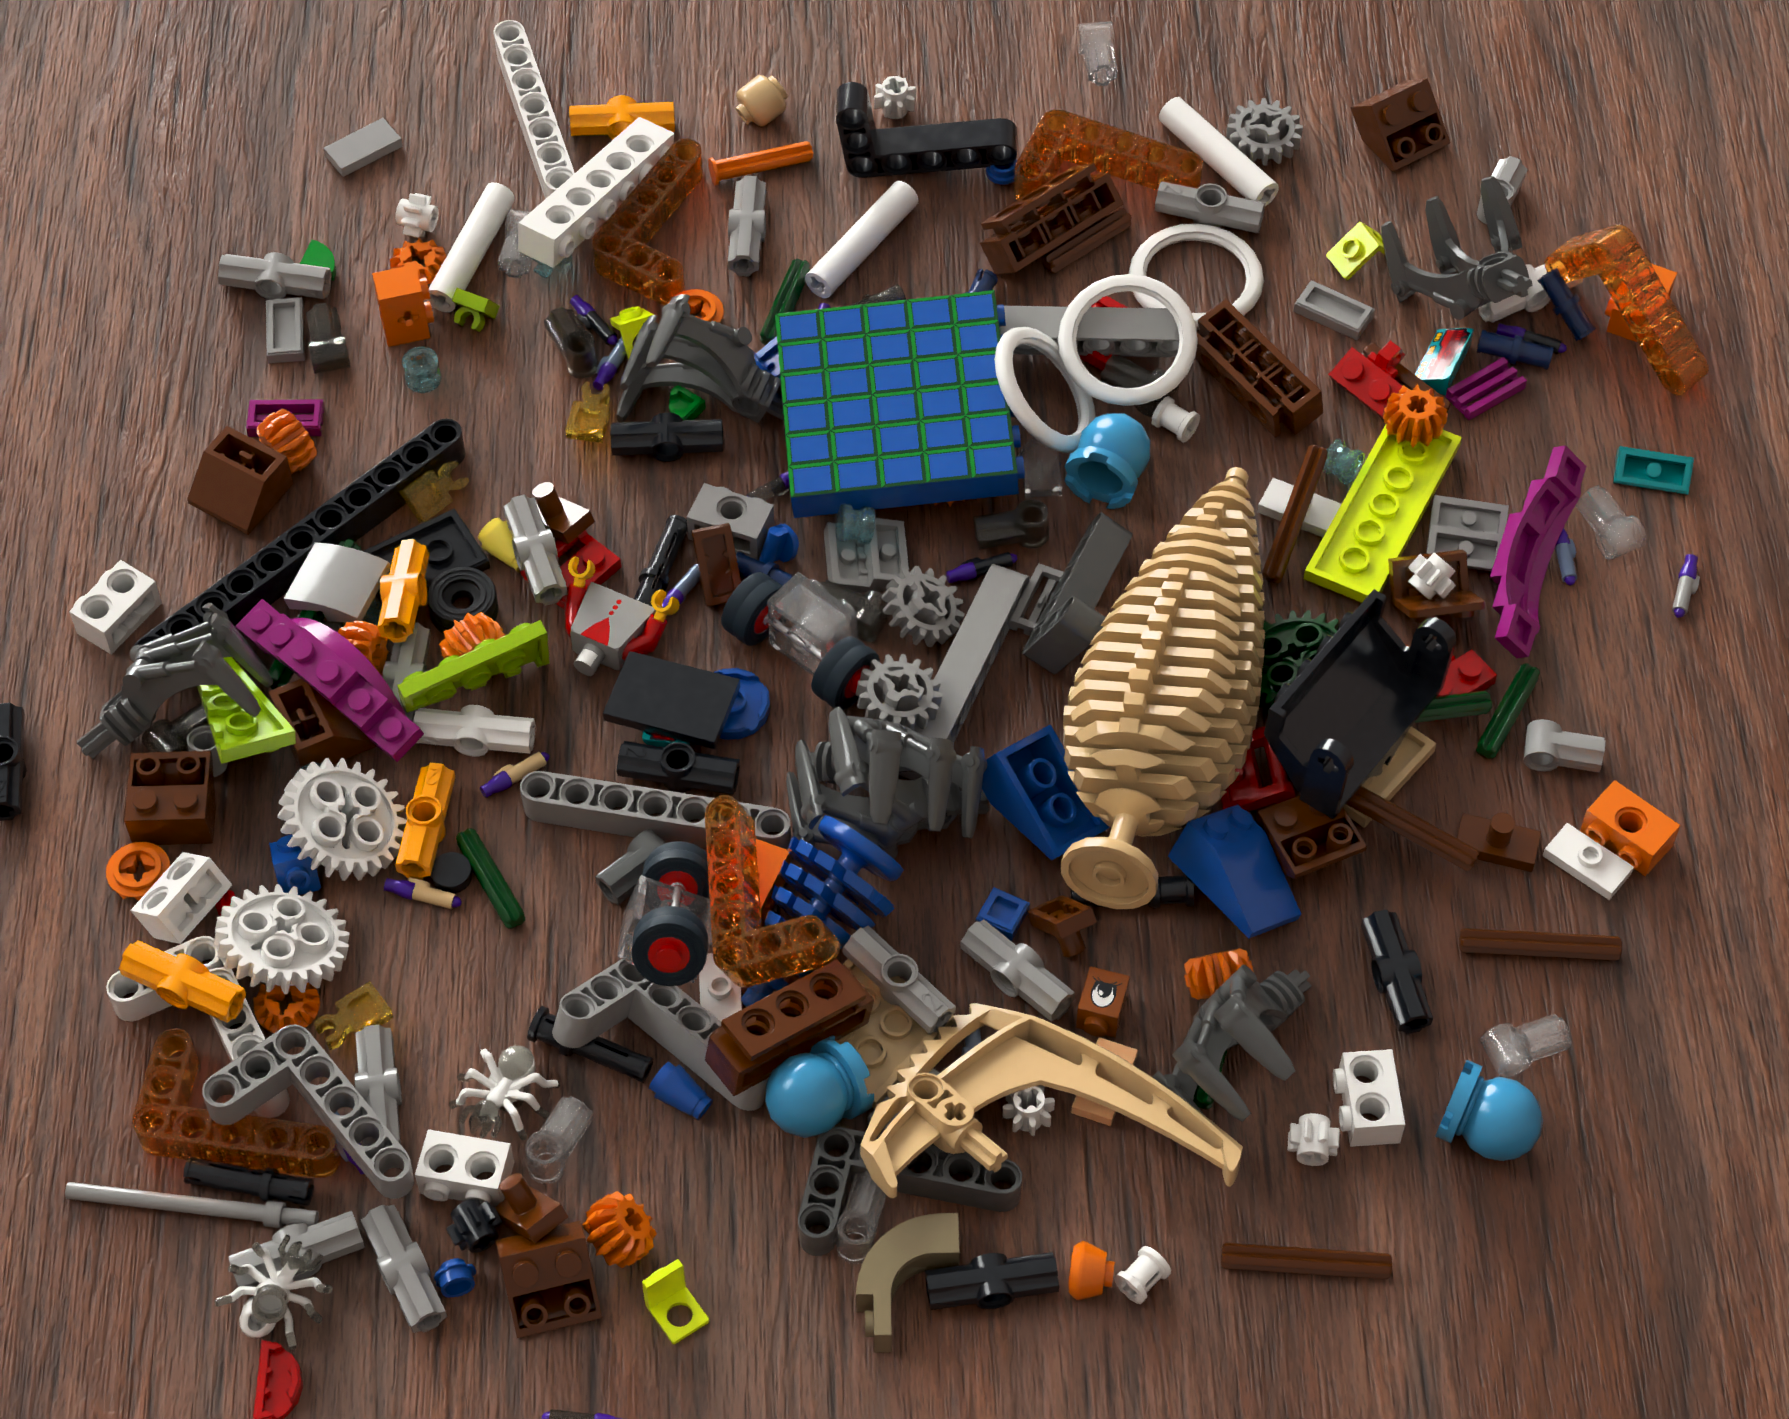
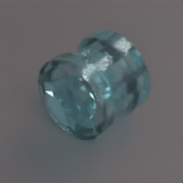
[402,346,442,393]
[1322,438,1365,485]
[836,504,875,544]

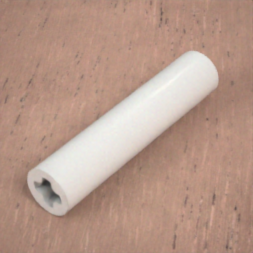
[1159,97,1279,206]
[805,181,919,298]
[427,183,515,312]

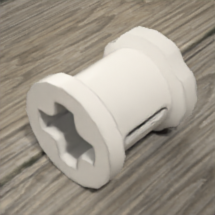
[1151,396,1200,443]
[1114,1246,1171,1304]

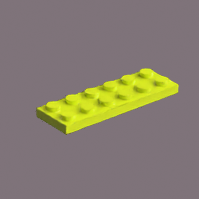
[1303,424,1462,603]

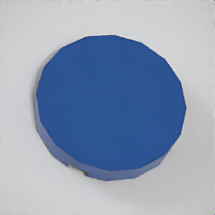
[714,668,770,740]

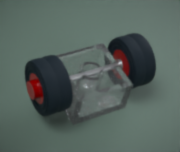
[721,572,880,710]
[617,841,717,986]

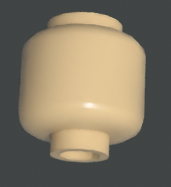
[735,75,788,127]

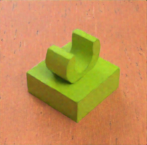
[452,288,500,332]

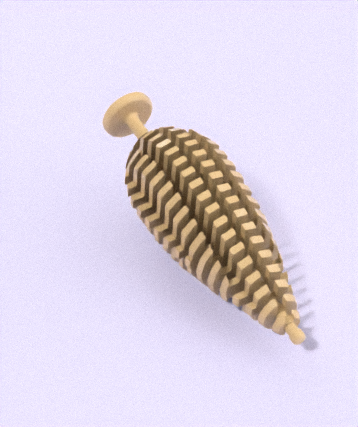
[1061,467,1265,909]

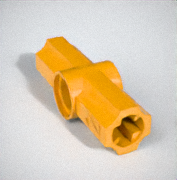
[569,95,675,140]
[377,539,430,643]
[395,762,456,880]
[119,940,246,1023]

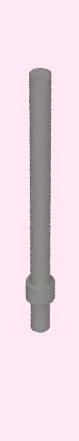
[65,1182,319,1228]

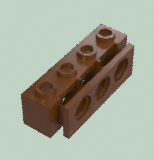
[980,163,1123,274]
[1195,298,1323,438]
[705,959,874,1096]

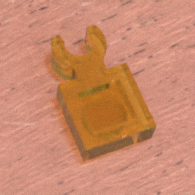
[565,381,611,443]
[399,461,469,523]
[314,981,394,1050]

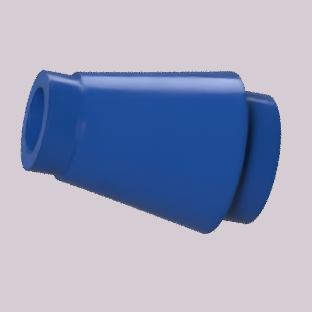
[649,1062,713,1120]

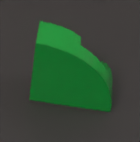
[300,239,336,281]
[669,385,706,420]

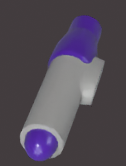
[1672,554,1700,618]

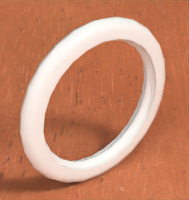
[1128,224,1264,330]
[1058,274,1198,406]
[994,327,1096,453]

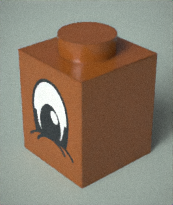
[1076,966,1130,1038]

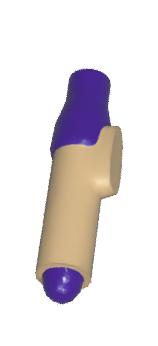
[480,752,549,798]
[384,878,462,909]

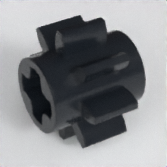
[446,1199,503,1253]

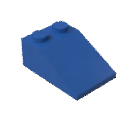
[982,724,1110,860]
[1168,805,1301,939]

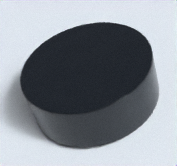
[431,852,472,893]

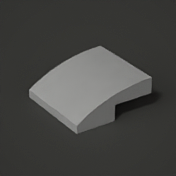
[1426,495,1509,572]
[824,517,909,593]
[284,542,391,623]

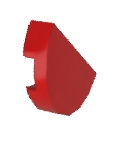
[253,1340,303,1419]

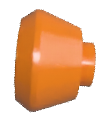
[1068,1241,1115,1300]

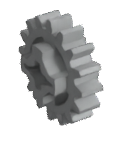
[1226,98,1303,165]
[882,566,965,647]
[855,654,942,730]

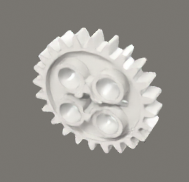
[278,758,407,881]
[214,884,350,994]

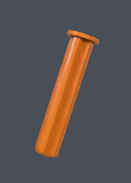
[708,141,813,186]

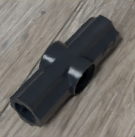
[610,412,724,462]
[0,702,27,821]
[617,741,740,795]
[1361,909,1433,1034]
[925,1252,1059,1310]

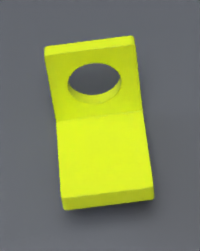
[1326,221,1385,280]
[610,306,653,360]
[642,1259,709,1344]

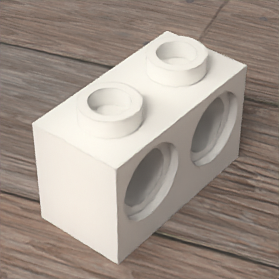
[69,560,162,655]
[130,852,232,944]
[1333,1049,1405,1147]
[415,1129,514,1206]

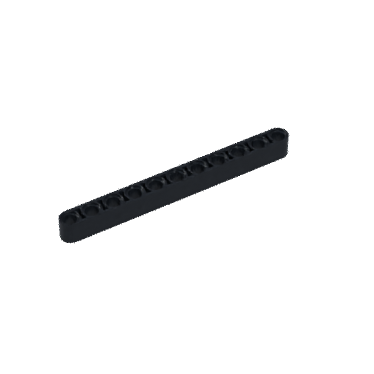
[134,418,466,646]

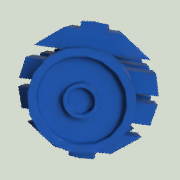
[741,815,904,1007]

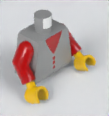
[564,556,680,676]

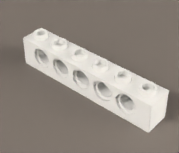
[518,117,675,268]

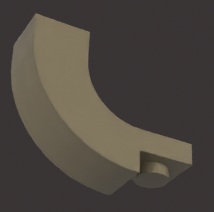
[856,1213,960,1353]

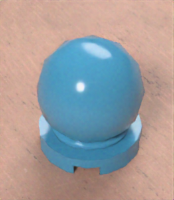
[1064,413,1150,509]
[765,1035,874,1138]
[1435,1060,1543,1161]

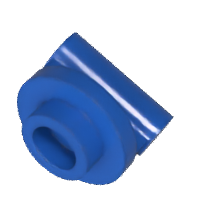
[759,524,799,564]

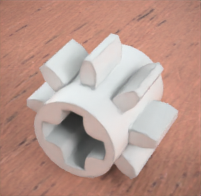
[874,76,916,119]
[395,193,439,238]
[1408,553,1456,600]
[1002,1085,1055,1136]
[1287,1113,1340,1166]

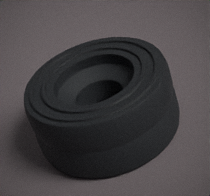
[427,567,498,634]

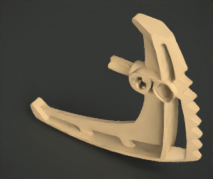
[860,1003,1243,1198]

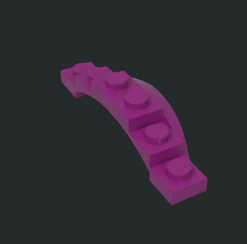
[1490,445,1587,658]
[235,599,424,762]

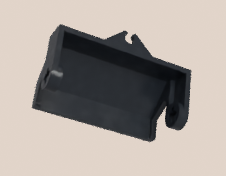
[1264,589,1456,820]

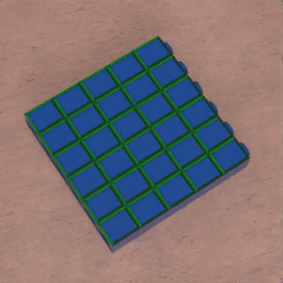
[775,290,1025,518]

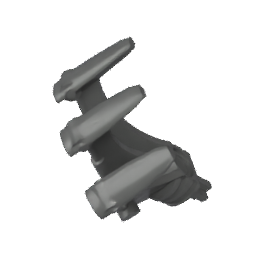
[1381,176,1533,320]
[616,294,784,423]
[77,603,273,758]
[786,707,989,859]
[795,715,987,838]
[1153,965,1312,1122]

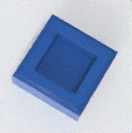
[976,887,1030,941]

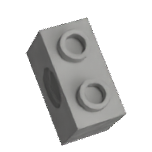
[687,483,775,560]

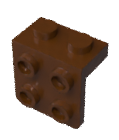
[1388,549,1485,623]

